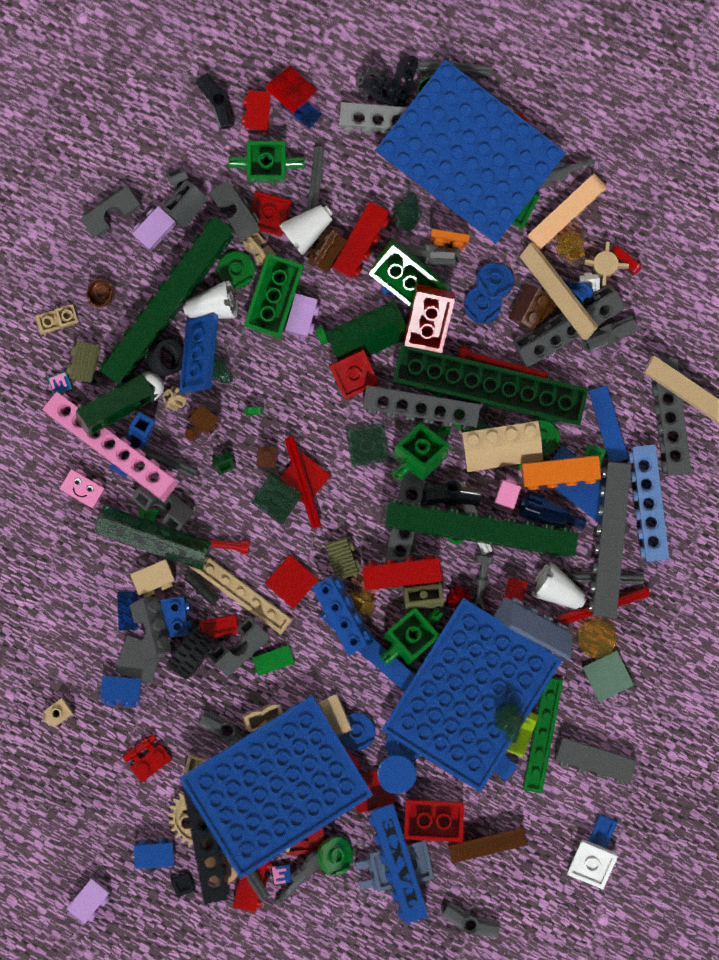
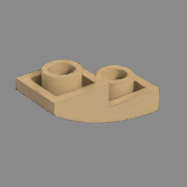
[35,304,78,335]

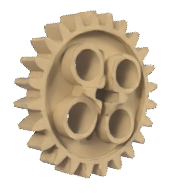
[168,792,212,848]

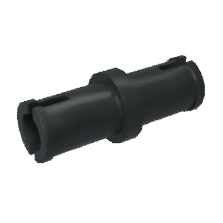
[184,571,220,606]

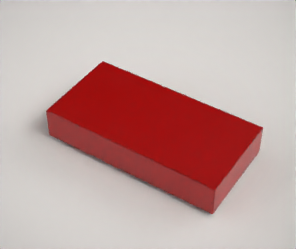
[198,614,239,639]

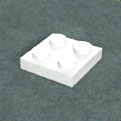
[567,839,618,889]

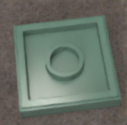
[582,650,634,702]

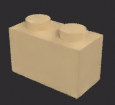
[130,560,176,598]

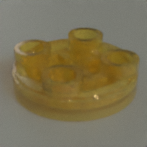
[577,620,616,658]

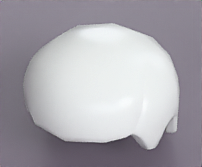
[142,371,164,401]

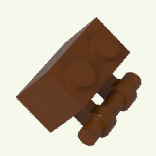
[306,228,347,275]
[508,285,555,330]
[185,405,221,442]

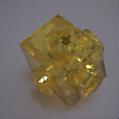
[555,230,585,264]
[350,588,377,617]

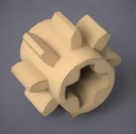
[163,386,187,411]

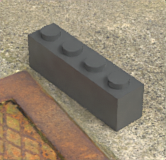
[555,737,637,785]

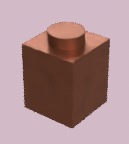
[256,446,278,469]

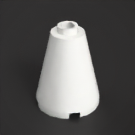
[279,205,333,255]
[183,281,238,319]
[531,562,586,609]

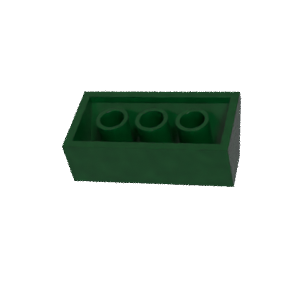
[325,300,406,361]

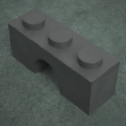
[209,181,260,242]
[80,186,142,240]
[132,478,195,535]
[130,597,172,660]
[208,616,270,677]

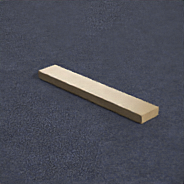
[520,243,599,340]
[643,356,719,424]
[189,551,293,634]

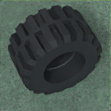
[167,627,215,680]

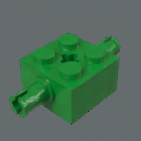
[228,141,305,183]
[392,422,451,481]
[379,608,444,666]

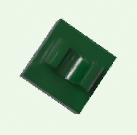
[211,449,236,476]

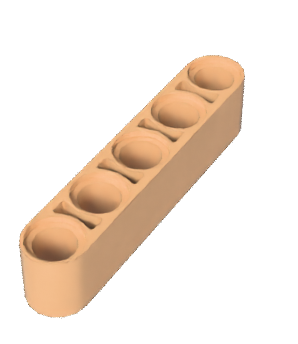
[527,173,607,250]

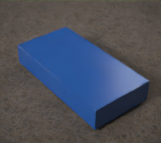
[588,814,617,848]

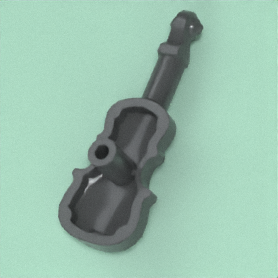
[538,158,595,190]
[275,851,320,905]

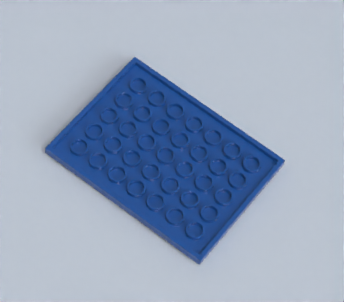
[375,59,566,244]
[381,598,562,793]
[179,695,373,879]

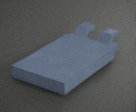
[355,840,434,892]

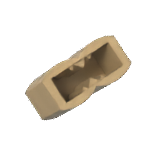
[242,703,283,732]

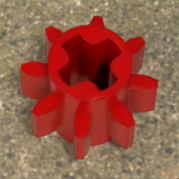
[446,586,471,609]

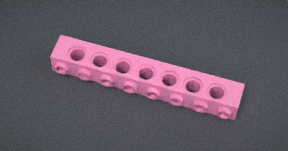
[42,391,178,502]

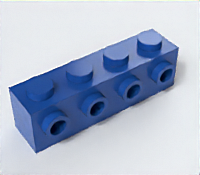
[311,574,373,656]

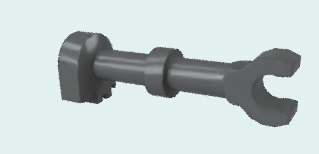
[472,555,494,611]

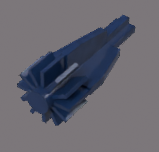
[519,490,587,530]

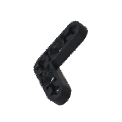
[362,55,418,107]

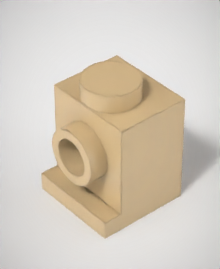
[43,698,75,727]

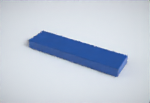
[588,386,629,463]

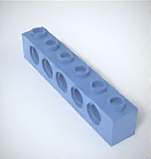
[628,444,669,562]

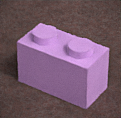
[133,206,176,252]
[285,293,320,338]
[67,877,111,924]

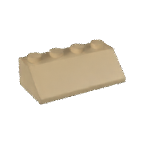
[461,421,543,472]

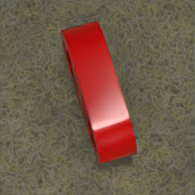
[609,245,642,275]

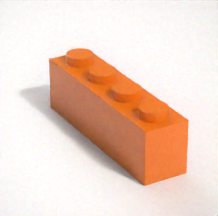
[520,455,601,490]

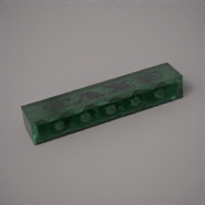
[94,505,212,570]

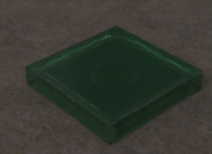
[346,423,389,467]
[251,472,303,525]

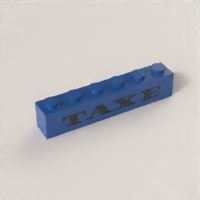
[367,803,428,924]

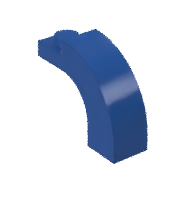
[109,412,155,479]

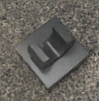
[166,166,188,190]

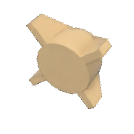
[584,242,629,286]

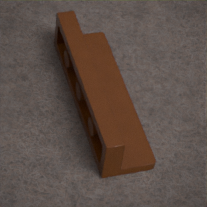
[448,826,528,863]

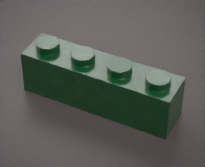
[76,374,154,437]

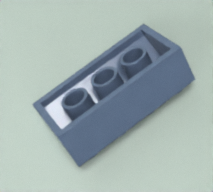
[494,597,573,660]

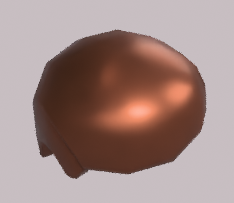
[86,278,115,308]

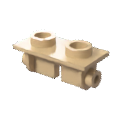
[242,232,276,266]

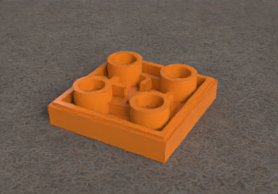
[430,229,470,251]

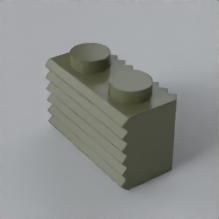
[67,341,101,384]
[324,537,361,579]
[403,583,444,611]

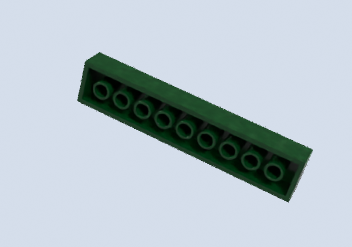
[100,216,235,386]
[392,344,589,428]
[380,499,579,557]

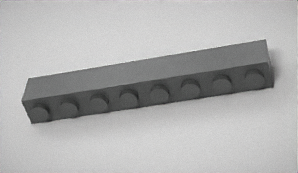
[589,462,631,619]

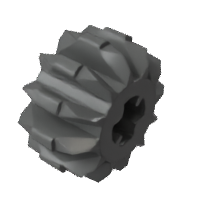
[356,66,388,99]

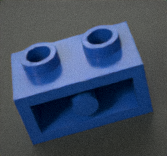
[161,597,192,638]
[100,676,141,708]
[133,838,175,869]

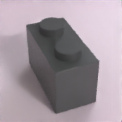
[161,180,208,228]

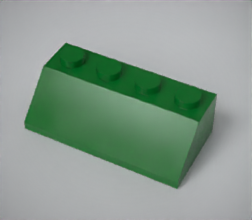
[368,239,452,307]
[244,253,304,340]

